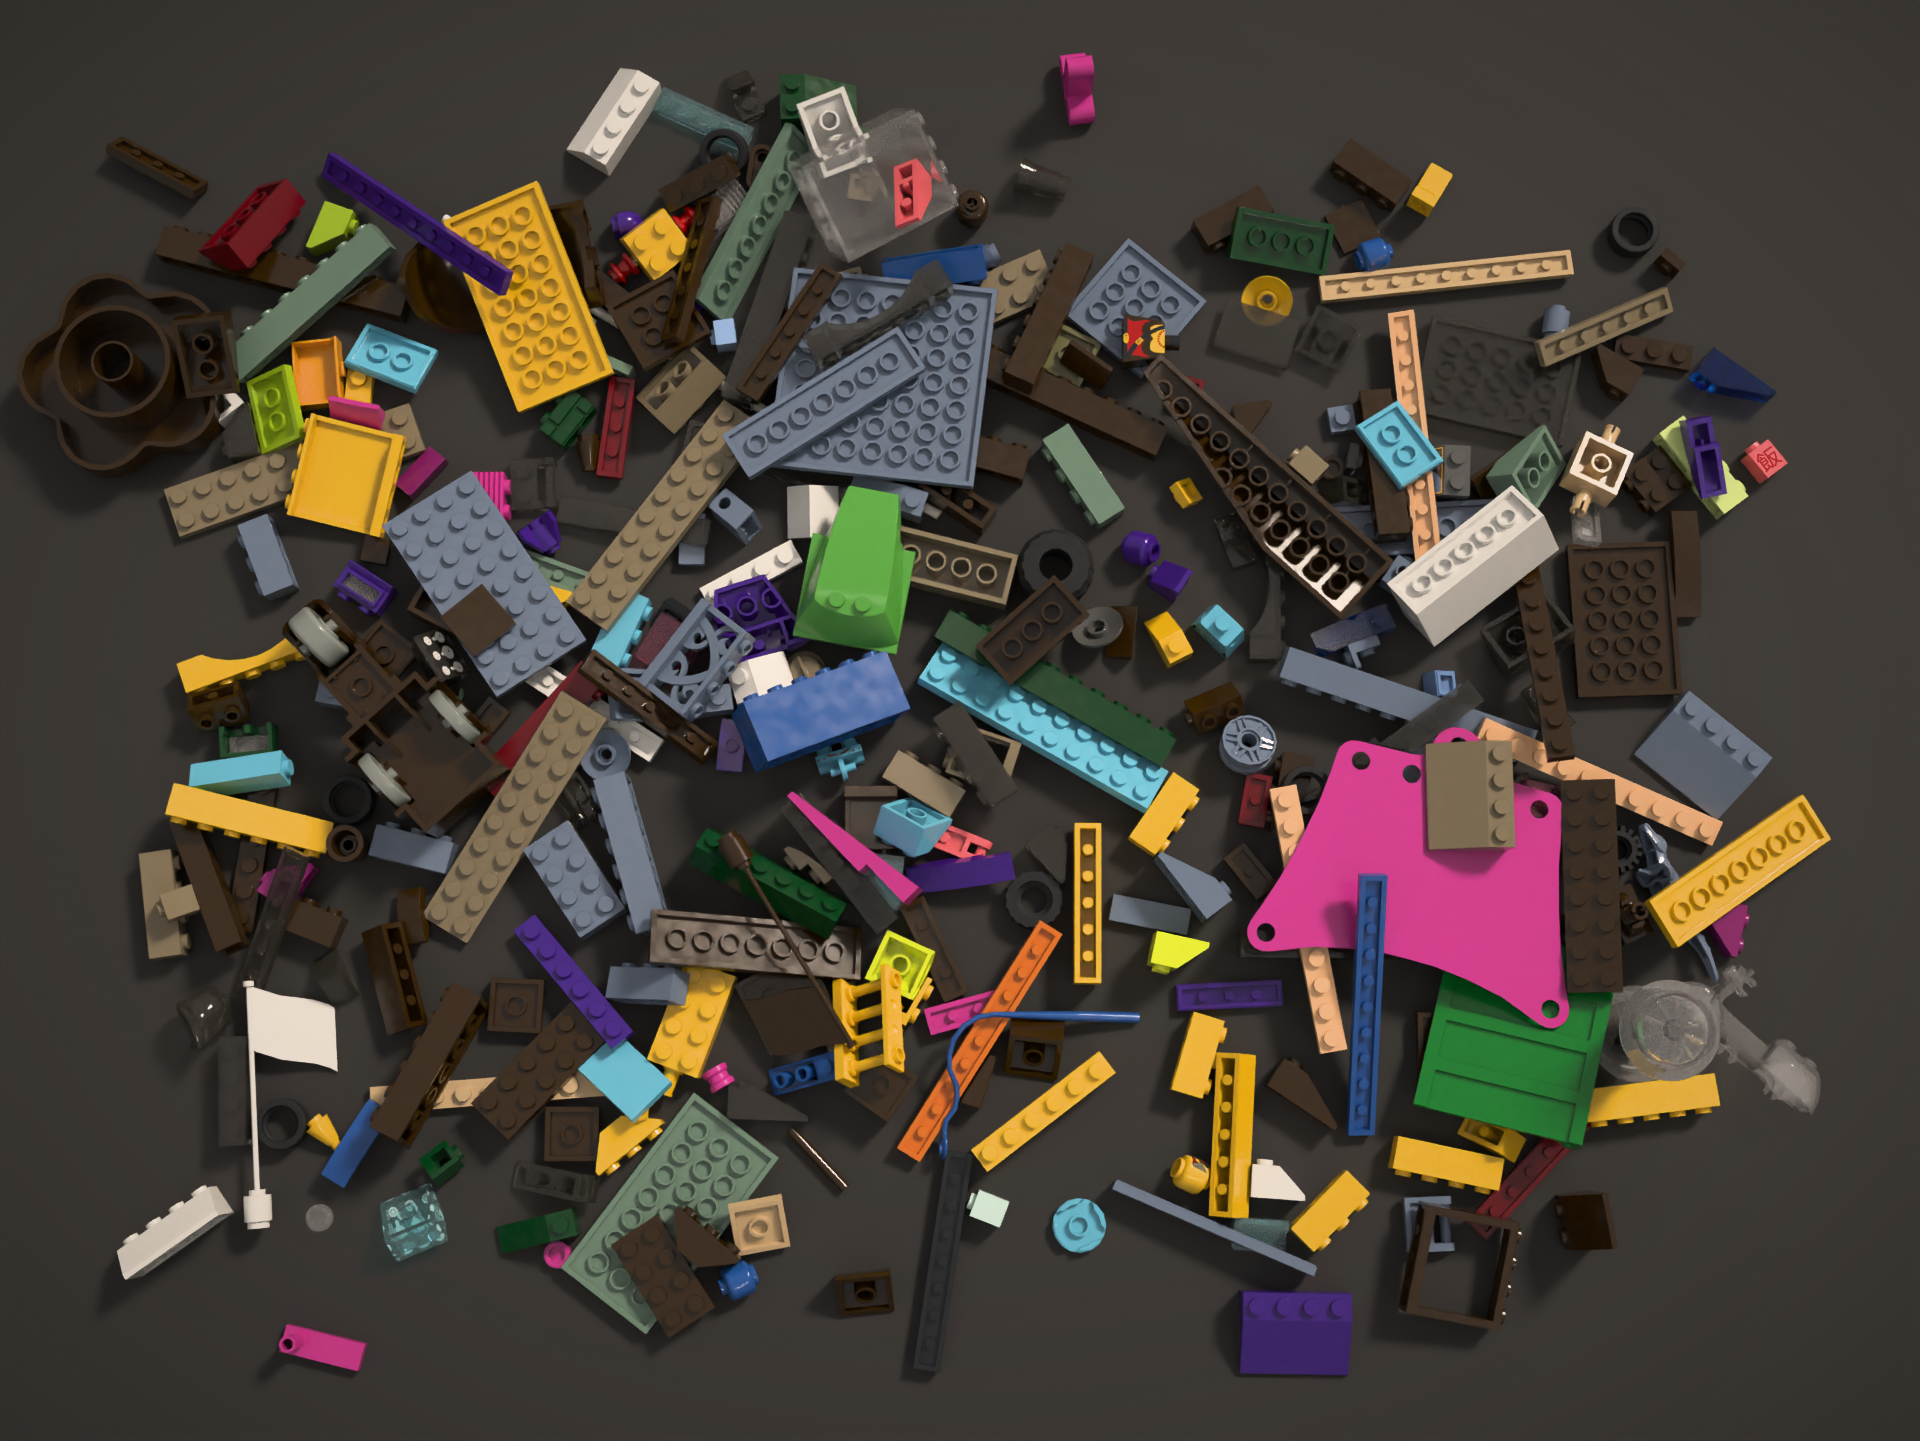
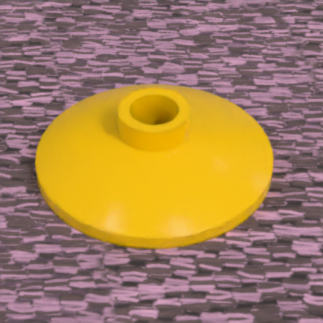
[1241,276,1293,326]

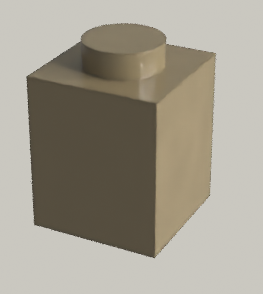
[156,884,200,923]

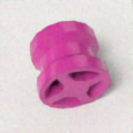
[702,1062,735,1094]

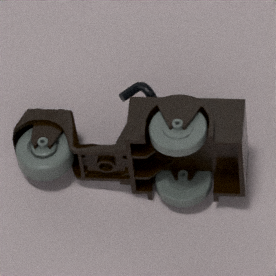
[282,599,512,838]

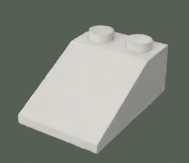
[796,86,871,179]

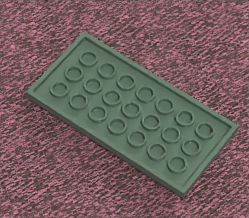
[561,1093,779,1334]

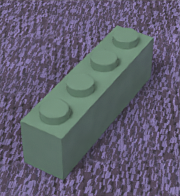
[1040,424,1125,530]

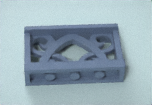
[638,598,756,722]

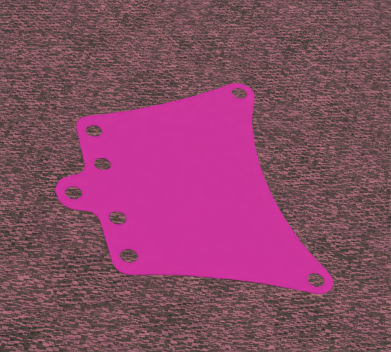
[1247,727,1569,1028]

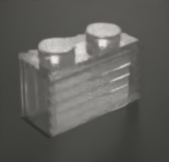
[695,179,747,238]

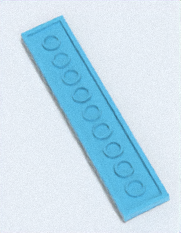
[917,642,1169,814]

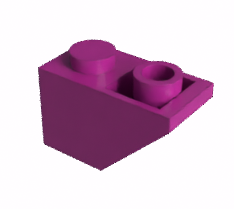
[1705,904,1749,959]

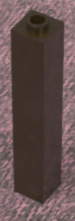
[164,809,250,957]

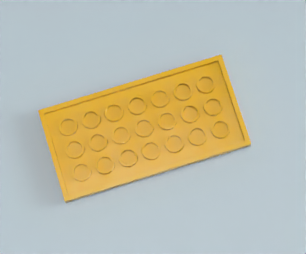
[443,181,614,413]

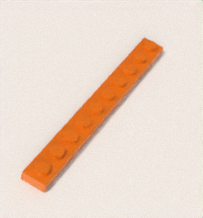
[897,920,1063,1162]

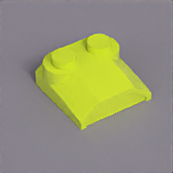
[865,930,936,1000]

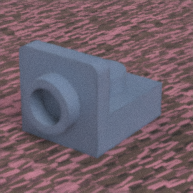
[1342,635,1380,670]

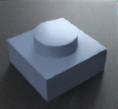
[1326,404,1356,435]

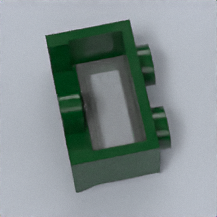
[219,722,279,759]

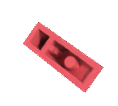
[894,158,932,229]

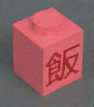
[1740,439,1787,484]

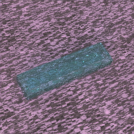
[653,87,755,150]

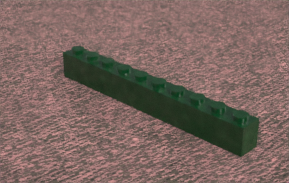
[934,610,1177,768]

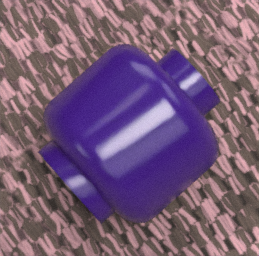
[1120,530,1161,567]

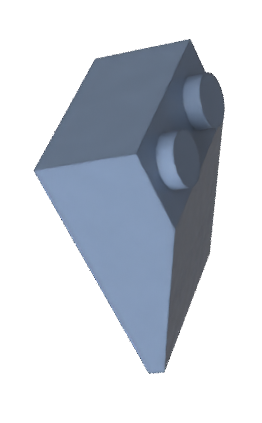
[1153,852,1232,923]

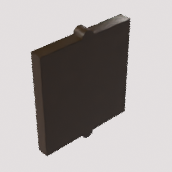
[1324,199,1381,255]

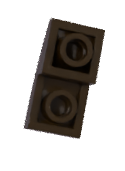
[397,886,430,947]

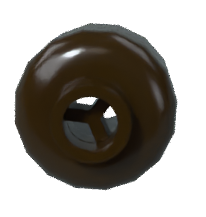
[956,190,989,228]

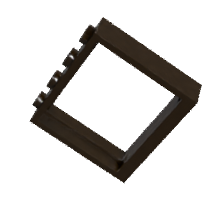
[1398,1201,1521,1331]

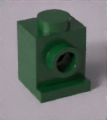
[419,1140,465,1188]

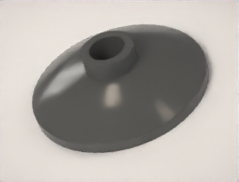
[1072,607,1123,648]

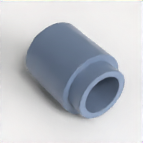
[1542,305,1570,337]

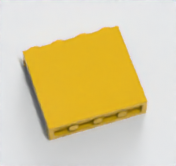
[285,413,407,538]

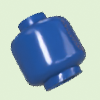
[1354,237,1394,272]
[717,1260,759,1301]

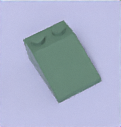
[1486,425,1567,509]

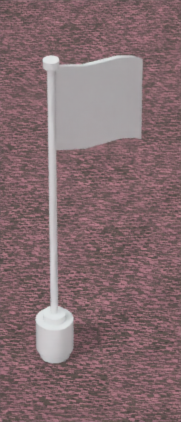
[243,981,338,1229]

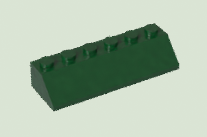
[688,827,851,940]

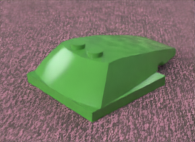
[793,486,916,655]

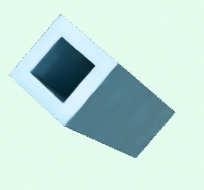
[189,750,294,796]

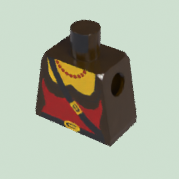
[1121,314,1180,369]

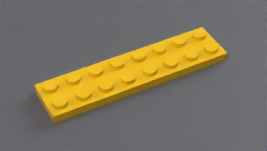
[1644,794,1831,948]

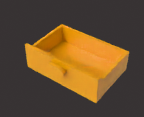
[291,336,346,411]

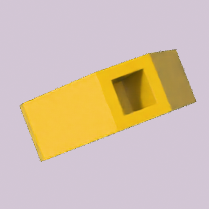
[595,1115,665,1176]

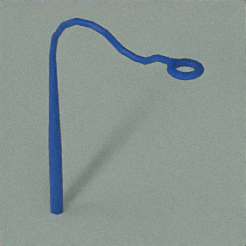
[939,1011,1140,1159]

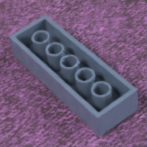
[591,771,668,937]

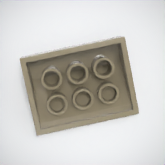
[1424,740,1516,851]

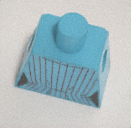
[1190,604,1244,659]

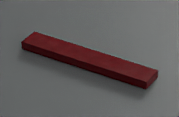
[1466,1123,1591,1240]

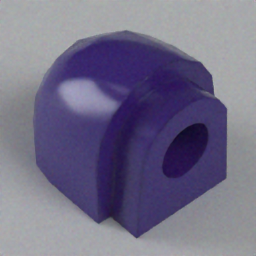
[611,211,643,241]

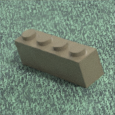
[139,849,192,960]

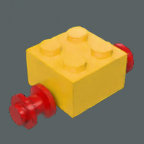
[607,205,696,285]

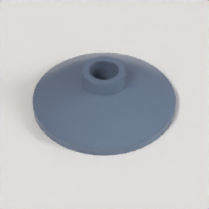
[581,729,631,779]

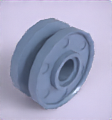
[1218,715,1277,775]

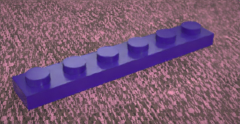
[514,914,634,1051]

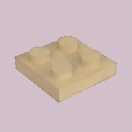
[728,1194,790,1256]

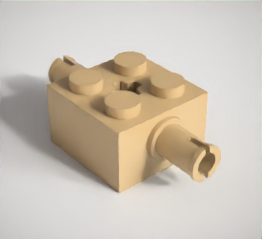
[1559,424,1634,517]

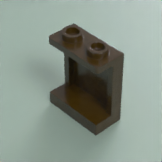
[844,786,898,856]

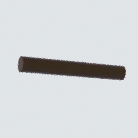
[787,1126,849,1192]

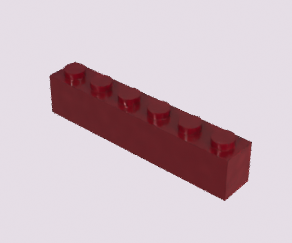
[490,661,606,797]

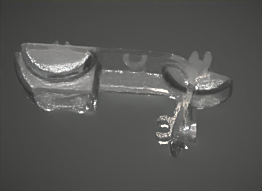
[1677,964,1821,1116]

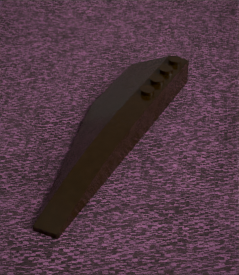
[1143,354,1394,619]

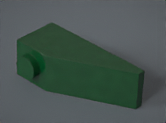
[497,1207,582,1253]

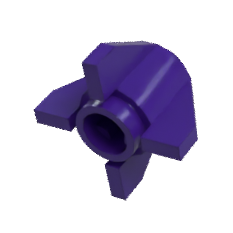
[517,509,562,555]

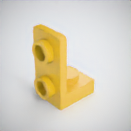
[1406,163,1453,218]
[901,977,934,1026]

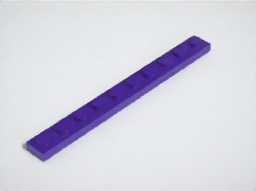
[322,153,514,296]

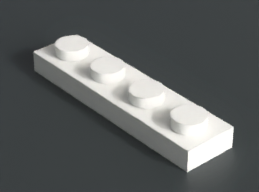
[700,540,803,606]

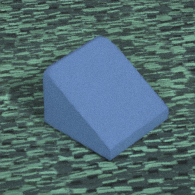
[1422,670,1457,698]

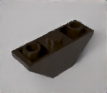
[674,1205,742,1267]

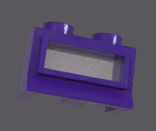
[333,559,398,617]

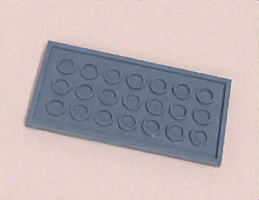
[382,470,587,699]

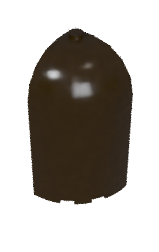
[396,199,603,334]

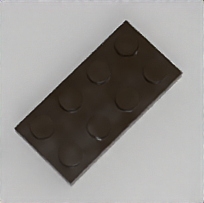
[611,1214,716,1338]

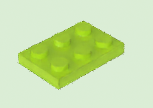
[246,364,306,454]

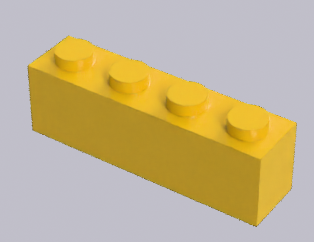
[1388,1136,1504,1195]

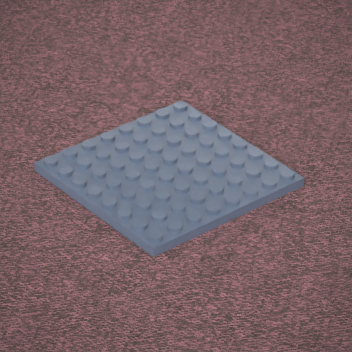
[772,267,998,489]

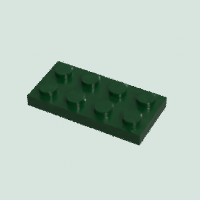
[1227,207,1335,276]

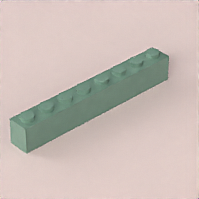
[236,223,397,384]

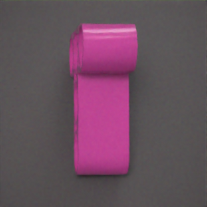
[1059,52,1095,126]

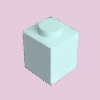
[966,1189,1009,1228]

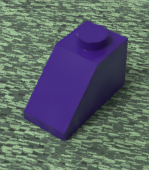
[1148,560,1192,604]

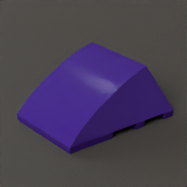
[713,574,811,664]

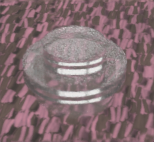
[306,1204,334,1232]

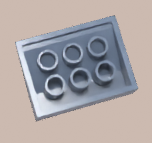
[1632,691,1773,820]

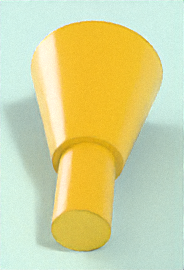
[306,1114,341,1151]

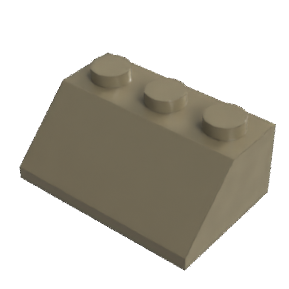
[636,346,727,434]

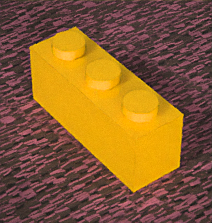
[1127,772,1200,857]
[1169,1012,1227,1099]
[1287,1170,1370,1252]

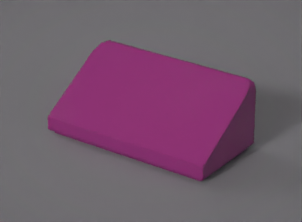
[396,446,449,501]

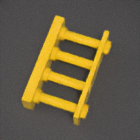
[832,964,905,1088]

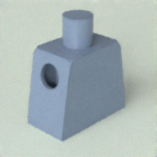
[709,488,763,546]

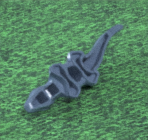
[1636,823,1719,983]

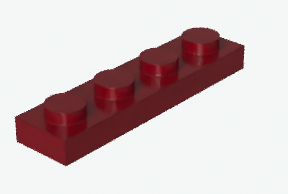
[596,376,637,480]

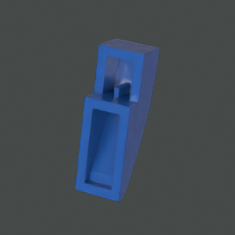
[321,1099,381,1188]

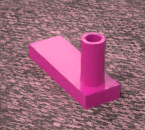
[279,1324,367,1371]

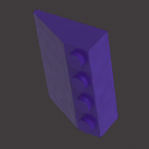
[1239,1290,1352,1375]

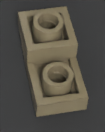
[783,846,833,887]

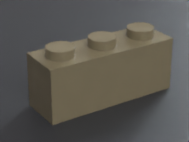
[882,750,966,818]

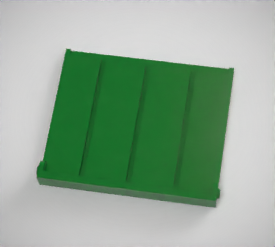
[1413,945,1614,1150]

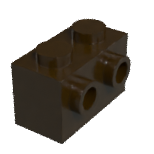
[187,681,250,734]

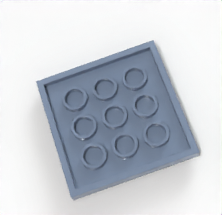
[1067,238,1207,379]

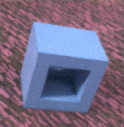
[710,318,738,353]

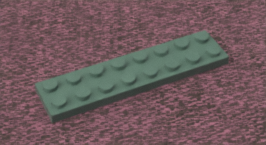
[695,123,814,320]

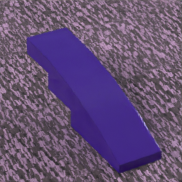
[905,851,1016,893]

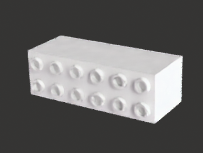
[1387,485,1559,647]

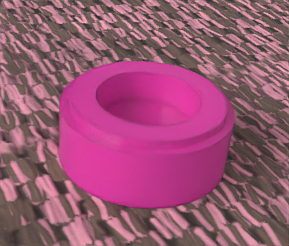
[544,1241,572,1269]

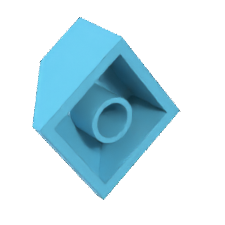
[873,797,953,857]

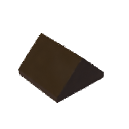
[835,1268,894,1317]

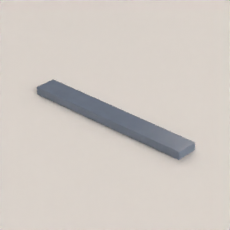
[1111,1180,1317,1276]

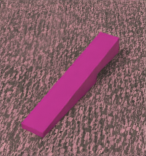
[788,792,923,905]

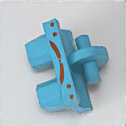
[815,737,866,781]

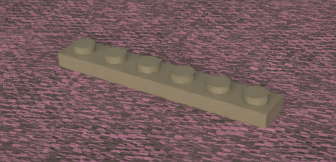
[1534,287,1674,367]

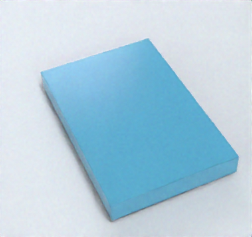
[344,323,438,394]
[1355,400,1444,490]
[578,1040,672,1123]

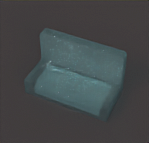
[1231,1218,1289,1252]

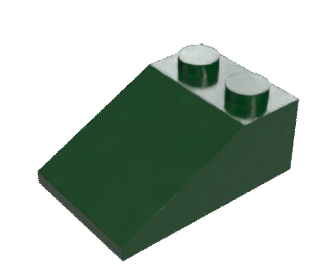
[779,74,858,135]

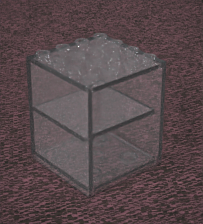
[786,108,959,263]

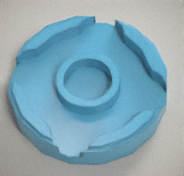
[1052,1198,1106,1253]

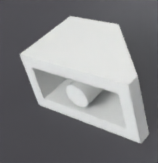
[1249,1159,1305,1201]

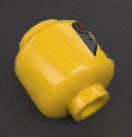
[1170,1155,1211,1194]

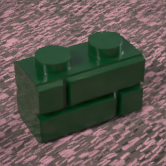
[539,391,597,452]

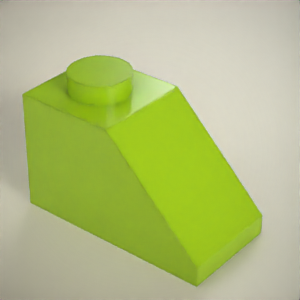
[306,201,360,257]

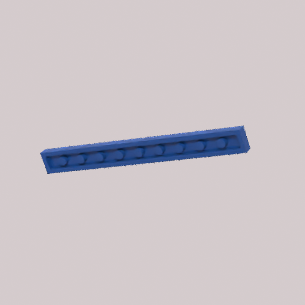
[1346,873,1388,1136]

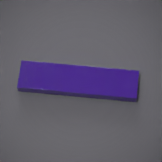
[1175,979,1284,1012]

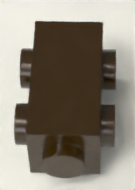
[1183,681,1246,735]

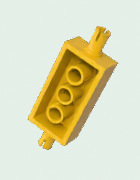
[647,967,738,1097]

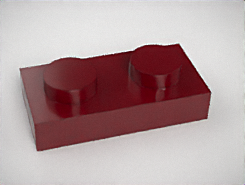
[1237,774,1273,829]

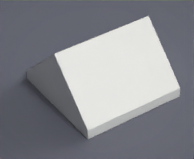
[787,485,839,539]

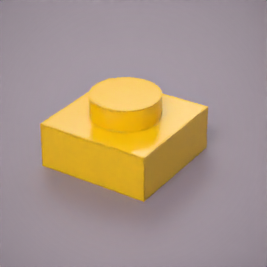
[1169,477,1203,509]

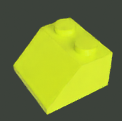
[1147,931,1210,975]

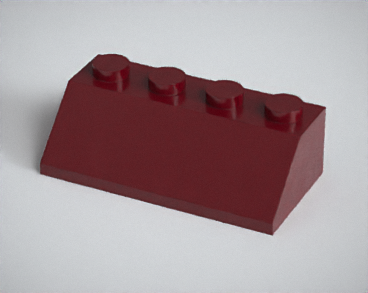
[199,178,306,271]

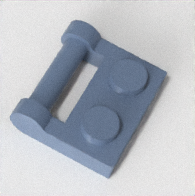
[1402,1195,1455,1253]

